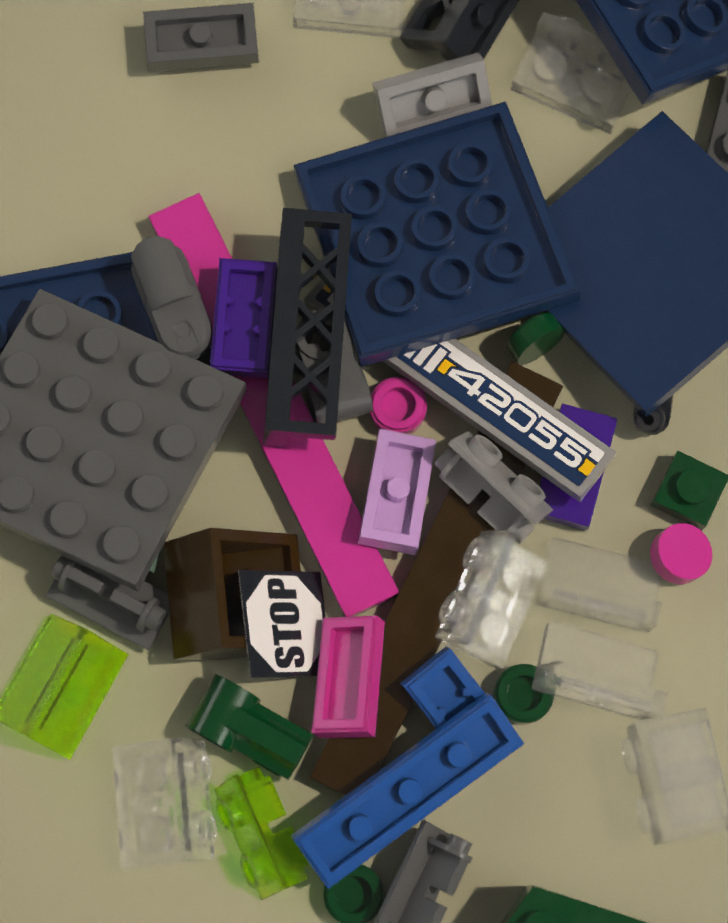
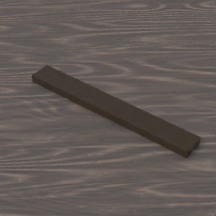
[310,361,564,796]

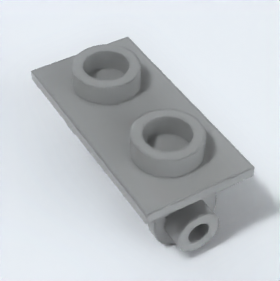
[434,431,553,544]

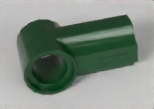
[185,674,314,781]

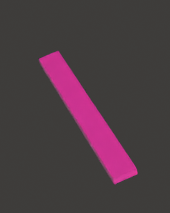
[148,193,399,617]

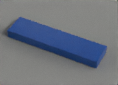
[291,693,524,889]

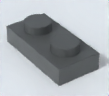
[143,3,259,72]

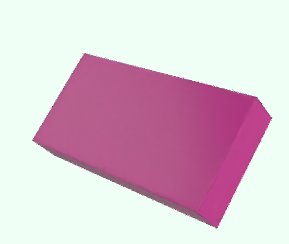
[312,615,385,738]

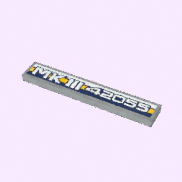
[304,280,616,502]

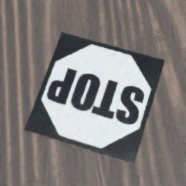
[238,570,326,678]

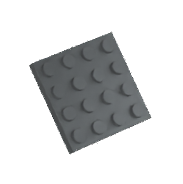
[0,289,247,592]

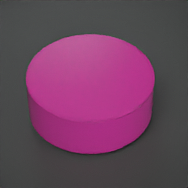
[370,377,427,435]
[650,523,713,585]

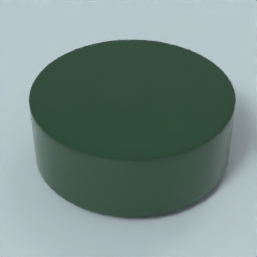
[506,313,565,365]
[493,664,554,725]
[323,865,384,923]

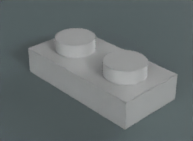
[372,53,492,137]

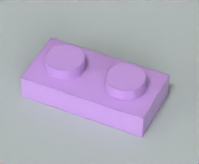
[358,429,436,555]

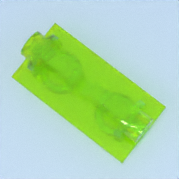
[214,767,309,900]

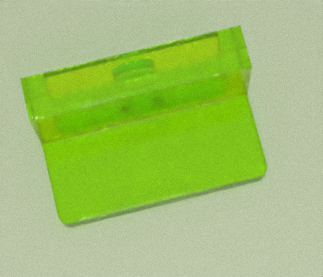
[0,614,129,760]

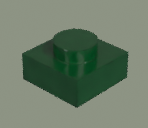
[650,451,728,531]

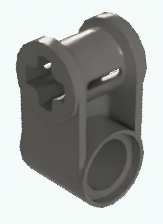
[295,309,373,423]

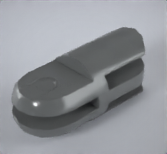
[131,236,213,359]

